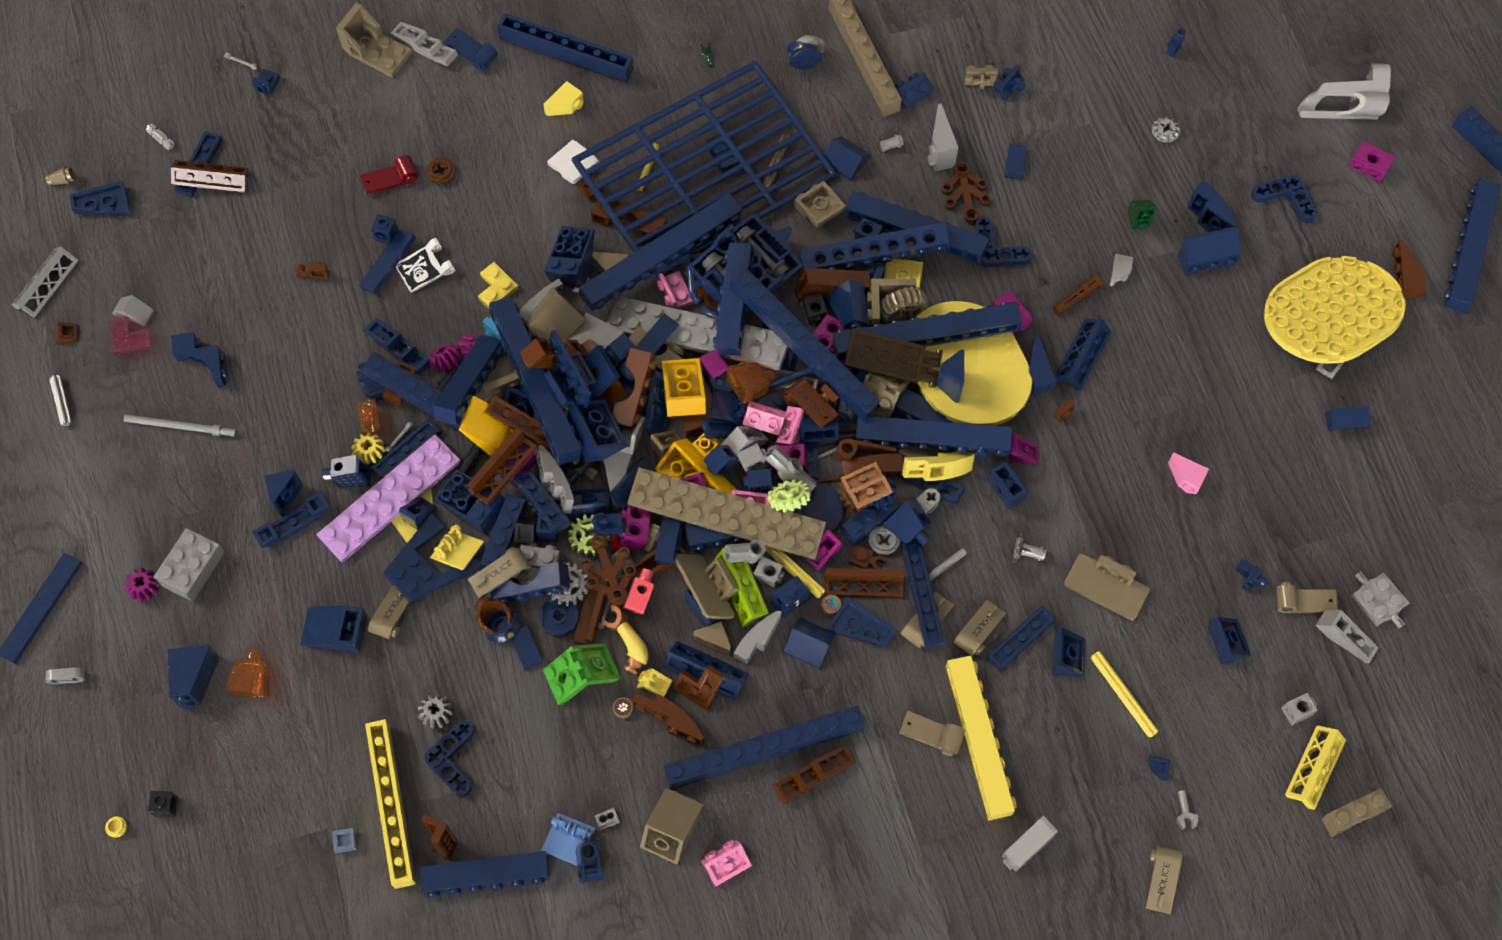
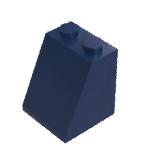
[168,644,219,709]

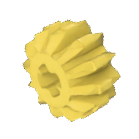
[351,432,385,465]

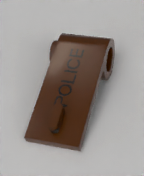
[783,378,839,428]

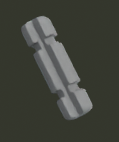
[146,124,175,150]

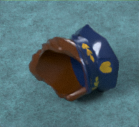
[475,597,520,644]

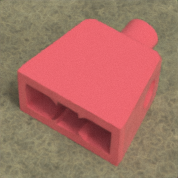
[622,568,654,615]

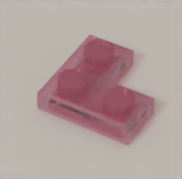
[108,317,152,356]

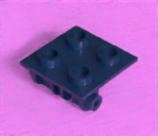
[711,388,748,426]

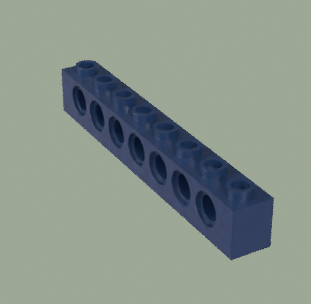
[800,222,950,271]

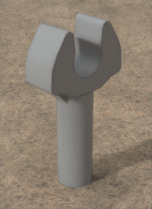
[1176,790,1198,830]

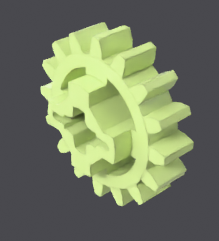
[768,480,811,512]
[568,514,611,557]

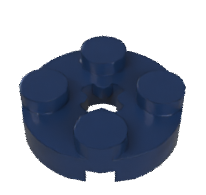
[539,598,579,636]

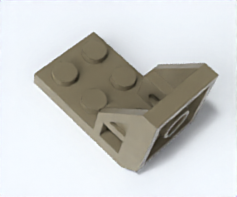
[336,3,412,78]

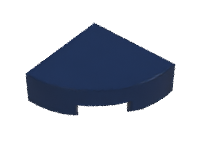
[1149,755,1170,781]

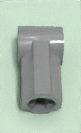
[724,539,766,564]

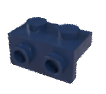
[894,72,934,109]

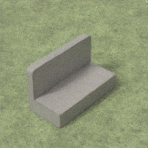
[620,417,646,455]

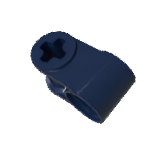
[575,842,603,884]

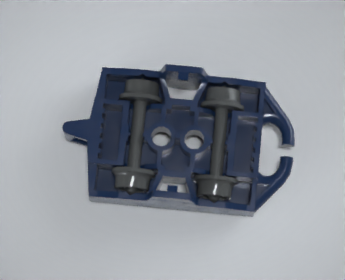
[685,213,803,319]

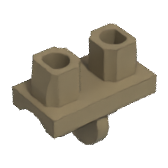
[964,65,998,89]

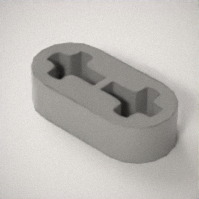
[45,667,85,684]

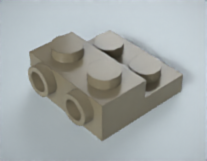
[795,181,846,228]

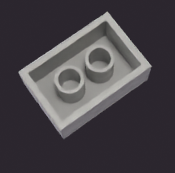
[153,528,225,602]

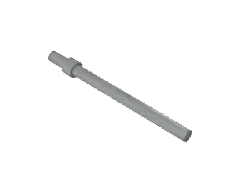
[124,414,237,437]

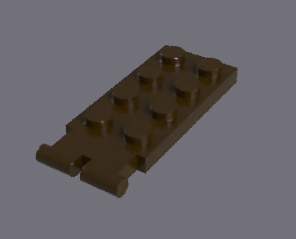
[844,328,943,388]

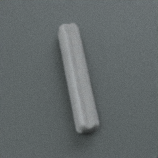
[50,375,72,426]

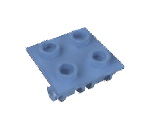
[541,813,596,866]

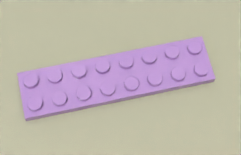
[316,434,461,563]

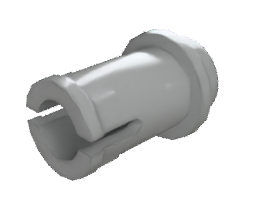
[880,134,904,152]
[1021,543,1046,561]

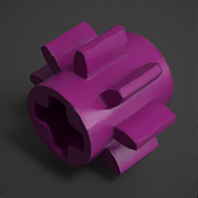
[458,334,477,357]

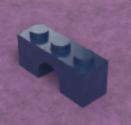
[841,499,900,548]

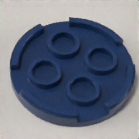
[801,483,843,536]

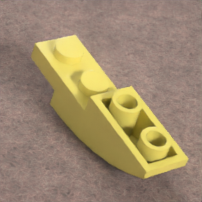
[902,452,975,481]

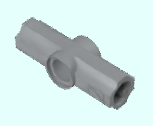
[764,445,817,493]

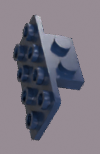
[549,330,596,409]

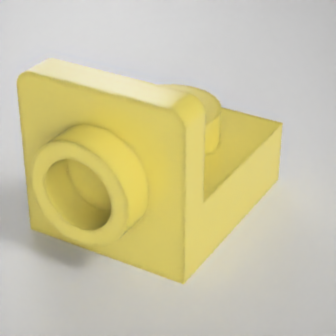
[637,668,672,697]

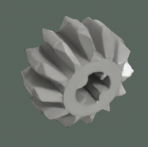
[418,694,453,729]

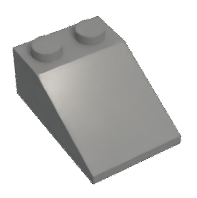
[927,103,959,172]

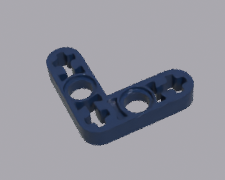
[1251,175,1317,223]
[975,216,1032,267]
[425,720,475,797]

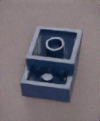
[1187,180,1236,232]

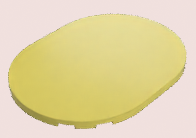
[1264,256,1406,364]
[916,301,1032,426]

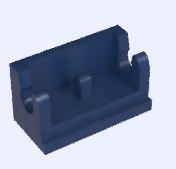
[1325,406,1371,430]

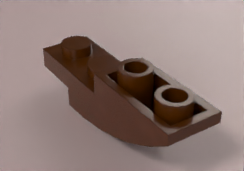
[632,693,704,746]

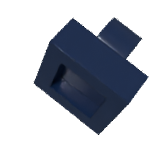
[866,263,886,279]

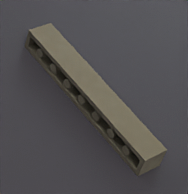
[828,0,902,117]

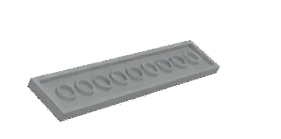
[607,296,789,371]

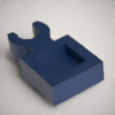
[1166,27,1186,57]

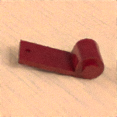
[360,155,418,194]

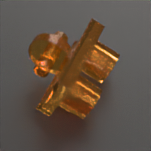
[356,399,381,435]

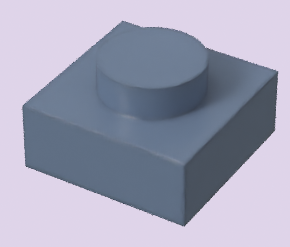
[332,828,357,853]

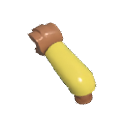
[602,605,649,675]

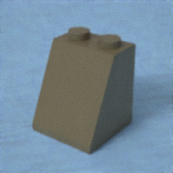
[526,287,585,343]
[640,788,703,865]

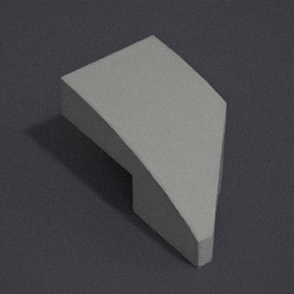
[1110,254,1133,286]

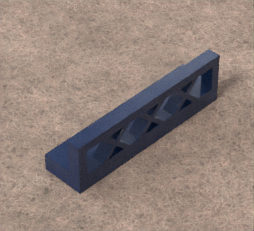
[1056,319,1111,390]
[664,641,749,700]

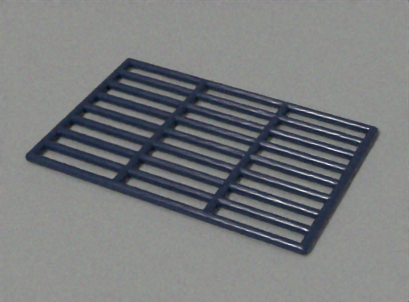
[571,61,837,278]

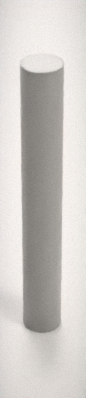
[928,548,967,582]

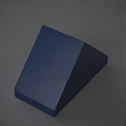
[399,497,436,530]

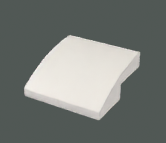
[547,140,599,184]

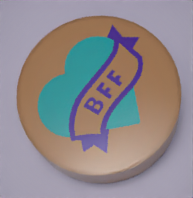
[821,595,841,616]

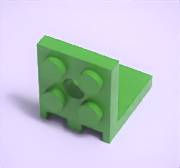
[543,643,621,705]

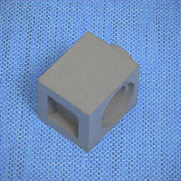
[736,443,769,474]
[754,556,785,589]
[1281,693,1318,726]

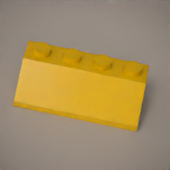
[655,438,737,494]

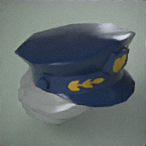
[787,35,825,69]

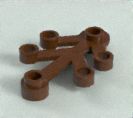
[941,161,991,224]
[580,535,636,606]

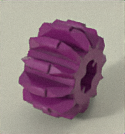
[429,343,462,373]
[124,568,160,602]

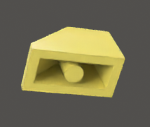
[543,81,584,116]

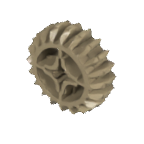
[879,286,928,324]

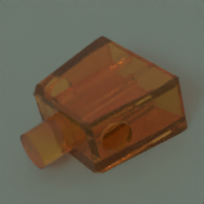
[726,362,775,404]
[225,650,268,698]

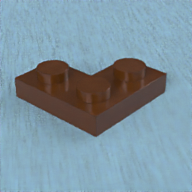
[673,665,726,710]

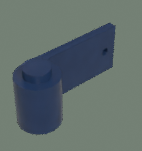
[444,28,498,70]

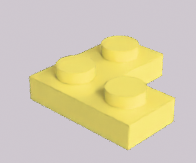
[478,262,519,309]

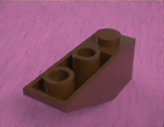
[1392,240,1426,298]

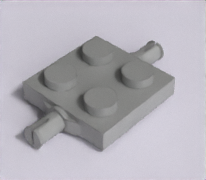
[1351,571,1409,629]

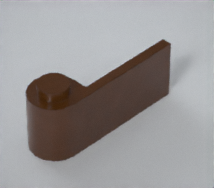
[835,439,896,463]

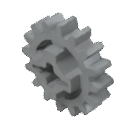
[548,563,588,606]

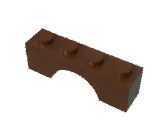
[591,196,666,242]
[520,338,586,368]
[612,348,657,428]

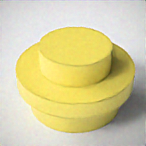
[105,816,127,838]

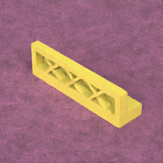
[1285,725,1346,810]

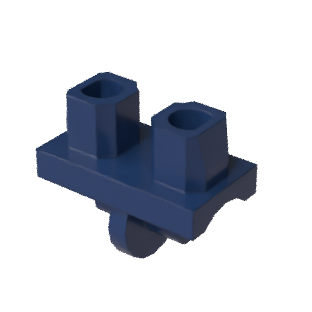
[993,65,1025,100]
[590,513,627,536]

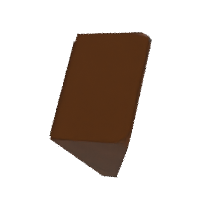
[55,322,78,344]

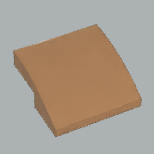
[841,462,893,509]

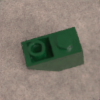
[1128,199,1157,229]

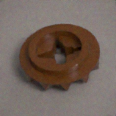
[426,158,455,185]

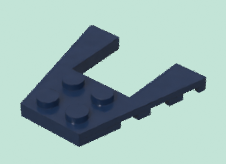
[384,514,482,602]

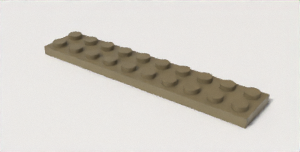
[627,467,826,560]

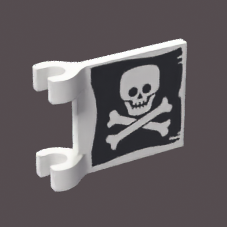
[396,238,455,294]

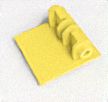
[430,525,484,570]

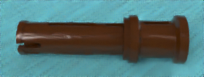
[1052,273,1103,316]

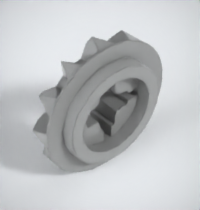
[1152,116,1181,143]
[869,525,900,556]

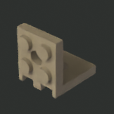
[866,279,916,327]
[863,372,910,418]

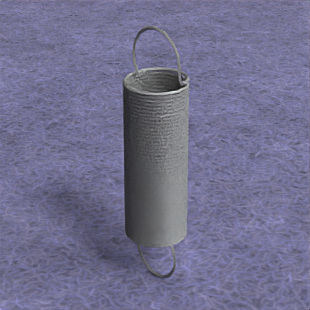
[1012,533,1024,563]

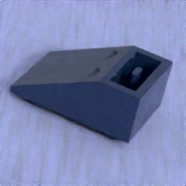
[544,226,595,286]
[434,469,505,535]
[300,605,368,653]

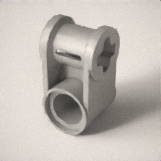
[917,488,940,516]

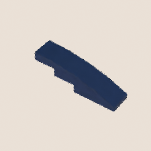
[363,318,431,376]
[895,456,965,505]
[654,516,686,563]

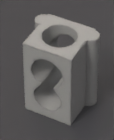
[595,808,620,831]

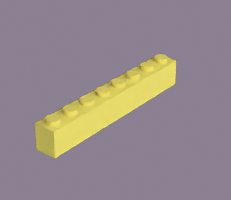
[946,656,1016,821]
[365,719,416,889]

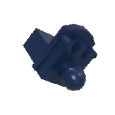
[708,372,733,393]
[1236,559,1268,591]

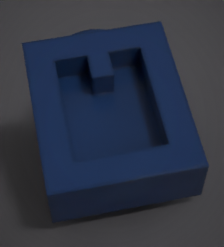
[252,69,280,94]

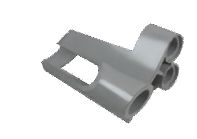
[1297,64,1391,120]

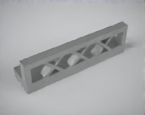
[11,246,78,318]

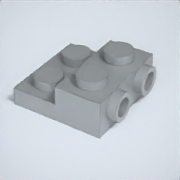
[518,543,561,585]

